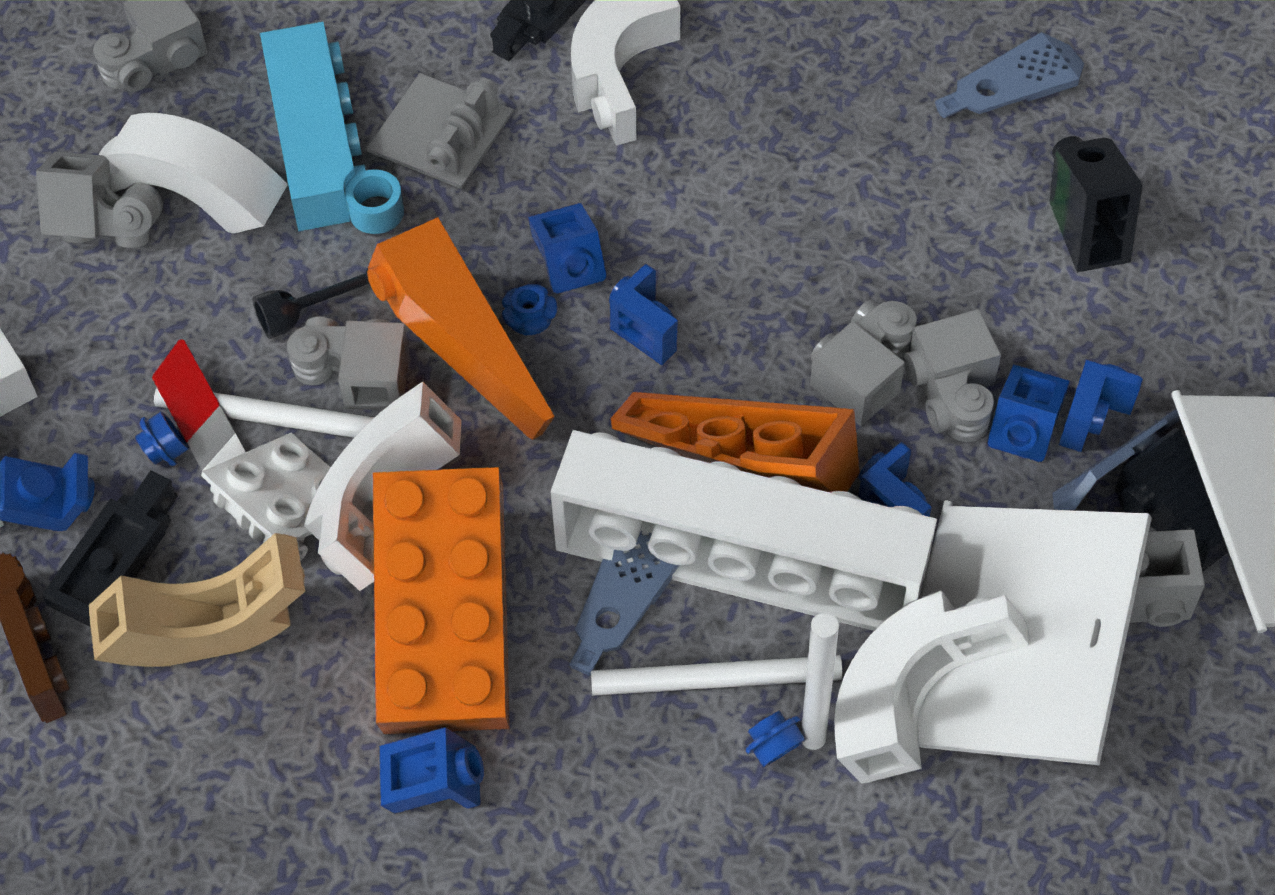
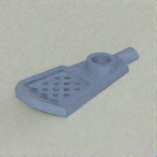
[935,32,1084,118]
[1052,409,1180,511]
[569,531,680,676]

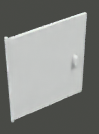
[1171,390,1275,633]
[917,500,1152,765]

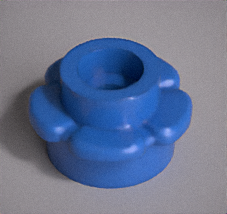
[502,284,558,335]
[135,411,189,466]
[746,711,806,767]

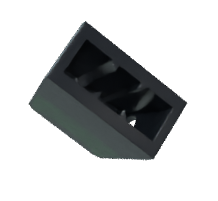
[1049,136,1143,273]

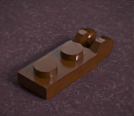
[0,552,70,723]

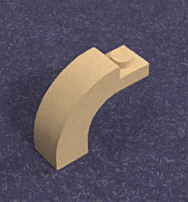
[88,533,305,667]

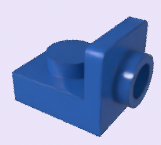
[528,203,606,294]
[609,264,678,365]
[1059,360,1143,452]
[987,364,1070,462]
[858,442,932,517]
[0,453,95,531]
[379,727,484,814]

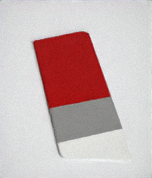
[152,339,246,471]

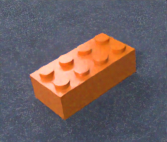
[373,467,510,734]

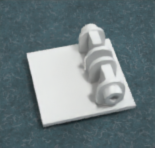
[201,433,331,561]

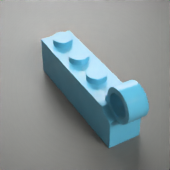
[260,22,404,234]

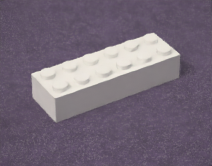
[551,430,937,631]

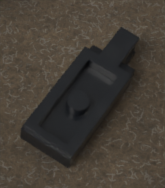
[490,0,586,62]
[42,470,178,627]

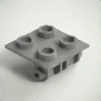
[366,73,514,189]

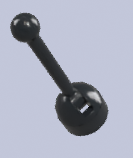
[252,268,370,339]

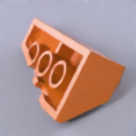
[367,217,555,440]
[610,392,860,493]

